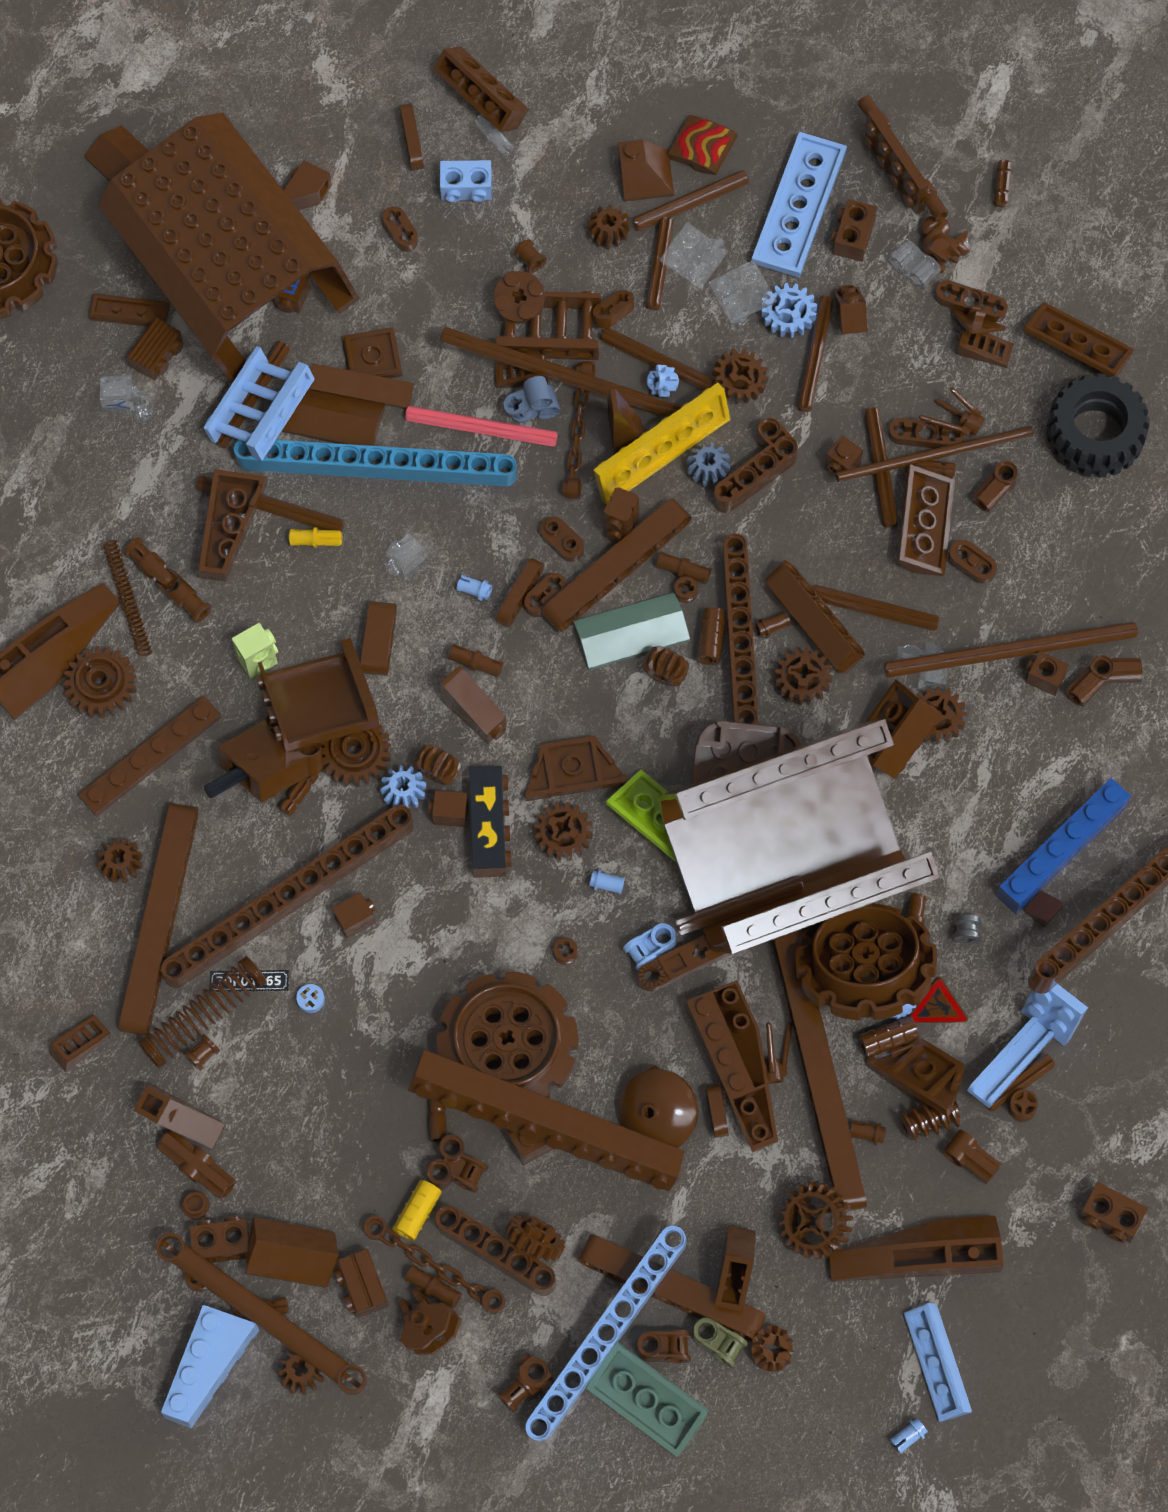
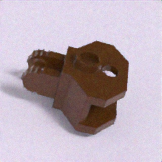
[398,1288,461,1355]

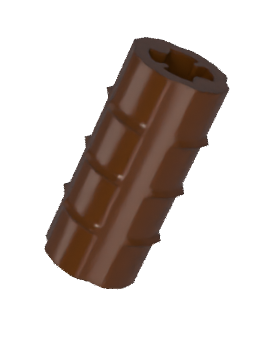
[697,607,726,665]
[859,1016,919,1058]

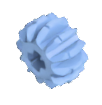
[380,765,427,808]

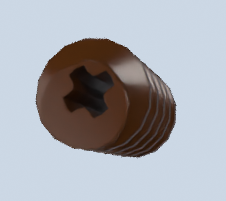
[898,1099,961,1143]

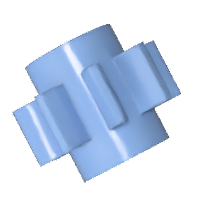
[647,365,679,397]

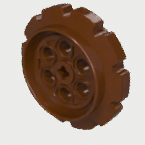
[0,198,58,319]
[795,904,937,1020]
[437,972,578,1098]

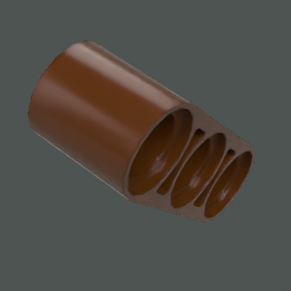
[360,601,397,676]

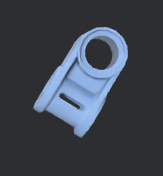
[623,923,676,971]

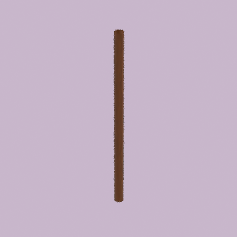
[835,426,1034,482]

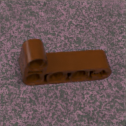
[714,417,798,513]

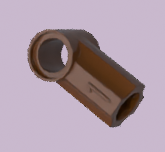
[972,461,1018,513]
[942,1129,1002,1184]

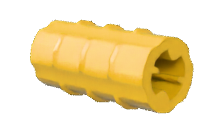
[392,1180,442,1241]

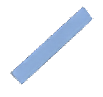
[904,1303,972,1422]

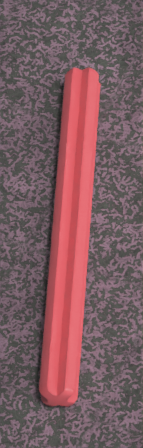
[405,406,558,446]

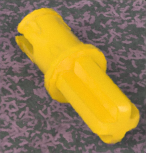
[289,527,343,548]

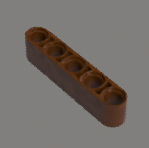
[765,560,865,674]
[435,1205,556,1296]

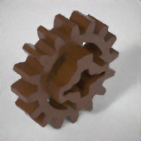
[712,348,769,404]
[774,647,833,705]
[917,686,967,745]
[534,802,593,861]
[505,1214,565,1261]

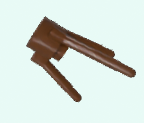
[919,387,986,436]
[765,1022,792,1084]

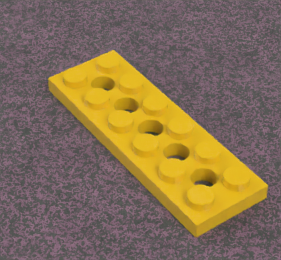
[593,383,731,505]

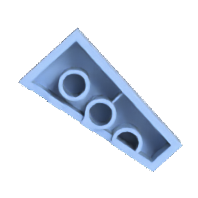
[161,1305,259,1428]

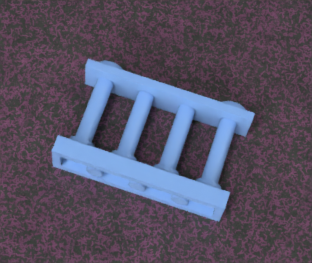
[204,346,315,461]

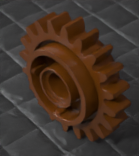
[63,646,138,718]
[319,725,392,787]

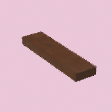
[308,363,414,409]

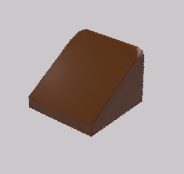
[1023,890,1063,928]

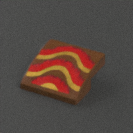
[668,115,738,175]

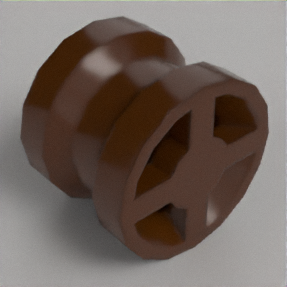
[1008,1090,1038,1122]

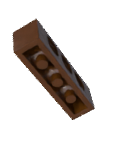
[433,47,529,132]

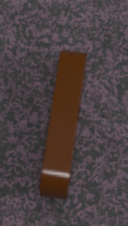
[400,103,424,171]
[935,280,1008,323]
[888,418,965,449]
[496,558,544,628]

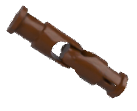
[123,537,212,623]

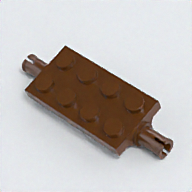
[857,95,949,222]

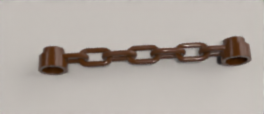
[562,361,596,499]
[364,1216,505,1314]

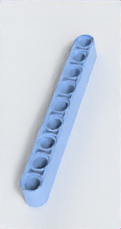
[526,1226,687,1441]

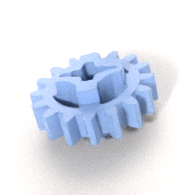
[761,283,817,338]

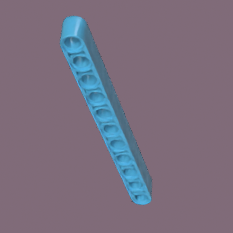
[234,440,518,486]

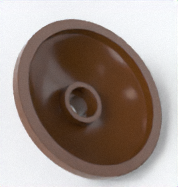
[618,1069,698,1148]

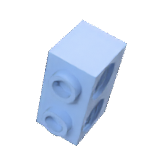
[440,160,492,202]

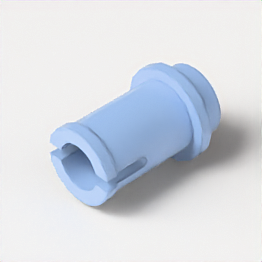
[457,575,492,601]
[590,869,625,894]
[890,1418,928,1454]

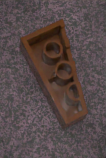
[198,469,267,582]

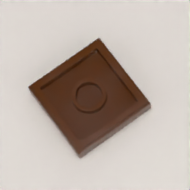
[343,327,403,378]

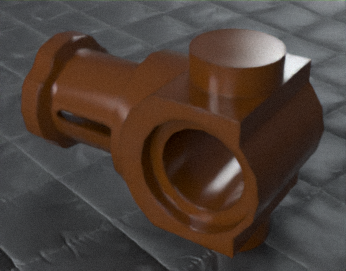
[497,1353,555,1413]

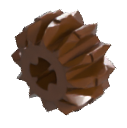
[588,204,631,249]
[643,646,689,686]
[413,744,461,785]
[97,837,143,884]
[277,1350,324,1395]

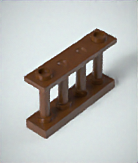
[495,291,601,360]

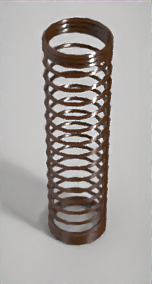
[138,956,267,1068]

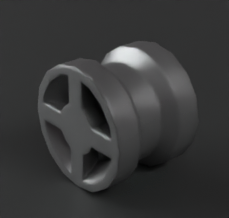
[954,915,982,944]

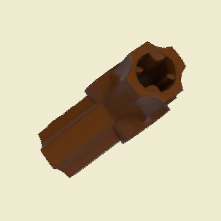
[1065,655,1143,707]

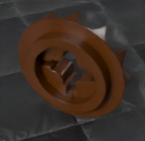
[751,1326,795,1372]

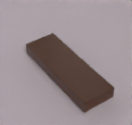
[89,293,170,327]

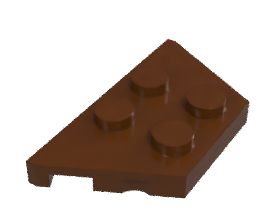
[525,735,628,801]
[867,1038,965,1117]

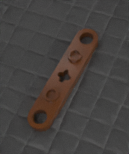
[637,935,732,992]

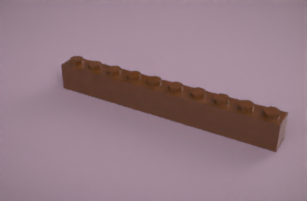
[408,1050,685,1192]

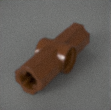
[157,1130,236,1200]

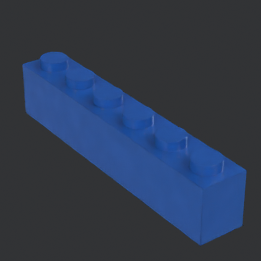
[996,778,1131,915]

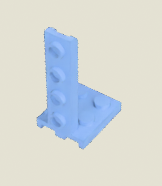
[967,975,1088,1108]

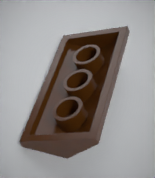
[84,125,149,182]
[1023,302,1134,377]
[281,390,386,446]
[897,464,955,576]

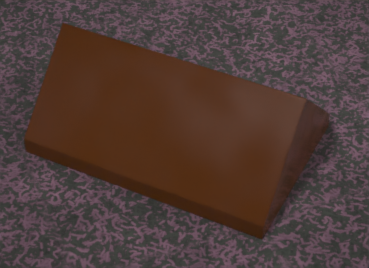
[244,1217,339,1288]

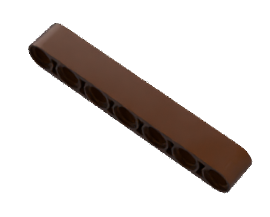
[541,498,692,632]
[577,1234,767,1342]

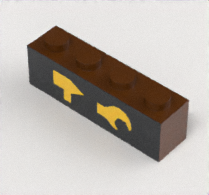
[469,766,511,878]

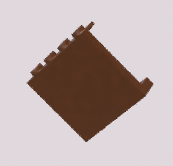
[256,638,380,752]

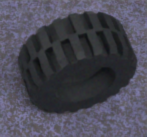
[1047,373,1150,478]

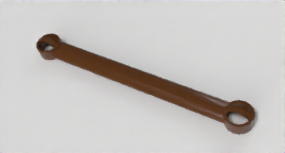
[156,1233,367,1395]

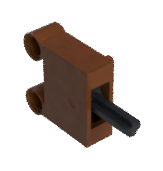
[204,715,323,803]

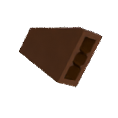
[440,665,507,744]
[715,1225,756,1311]

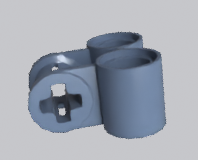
[504,376,561,423]

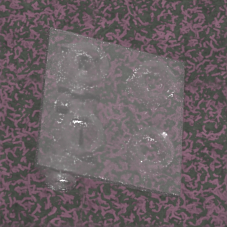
[659,222,728,290]
[708,260,777,326]

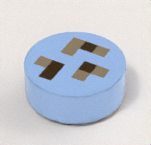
[297,984,325,1013]

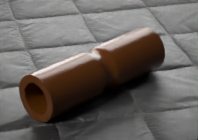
[429,1099,447,1142]

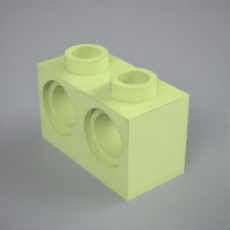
[232,623,278,679]

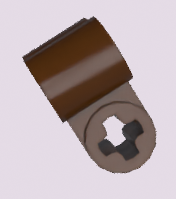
[427,1135,488,1193]

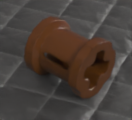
[513,239,547,273]
[183,1034,220,1071]

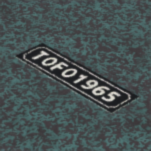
[209,970,289,992]

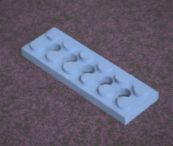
[751,132,847,278]

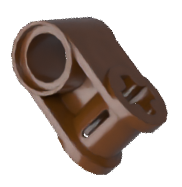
[636,1330,691,1363]

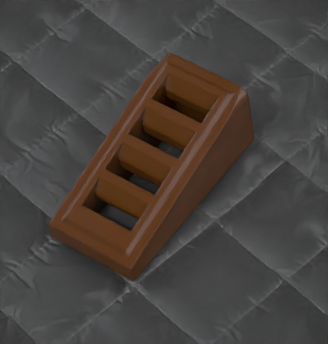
[957,328,1014,368]
[495,354,548,388]
[49,1014,111,1072]

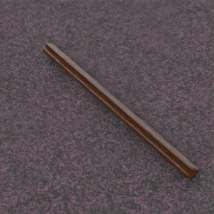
[441,327,682,417]
[884,622,1138,678]

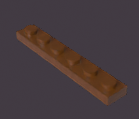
[78,696,222,817]

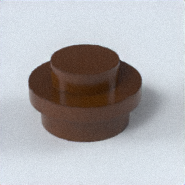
[181,1191,210,1219]

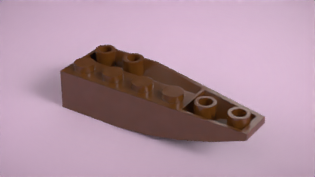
[0,583,121,720]
[686,980,778,1153]
[829,1216,1004,1282]

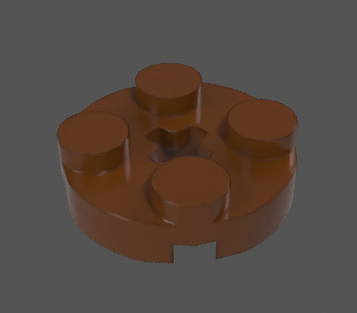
[494,271,545,324]

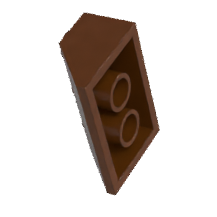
[866,679,942,779]

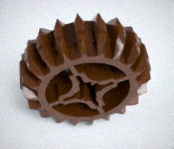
[777,1182,853,1259]

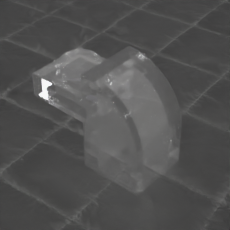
[896,641,949,692]

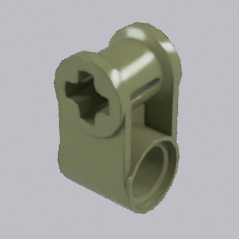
[692,1318,748,1368]

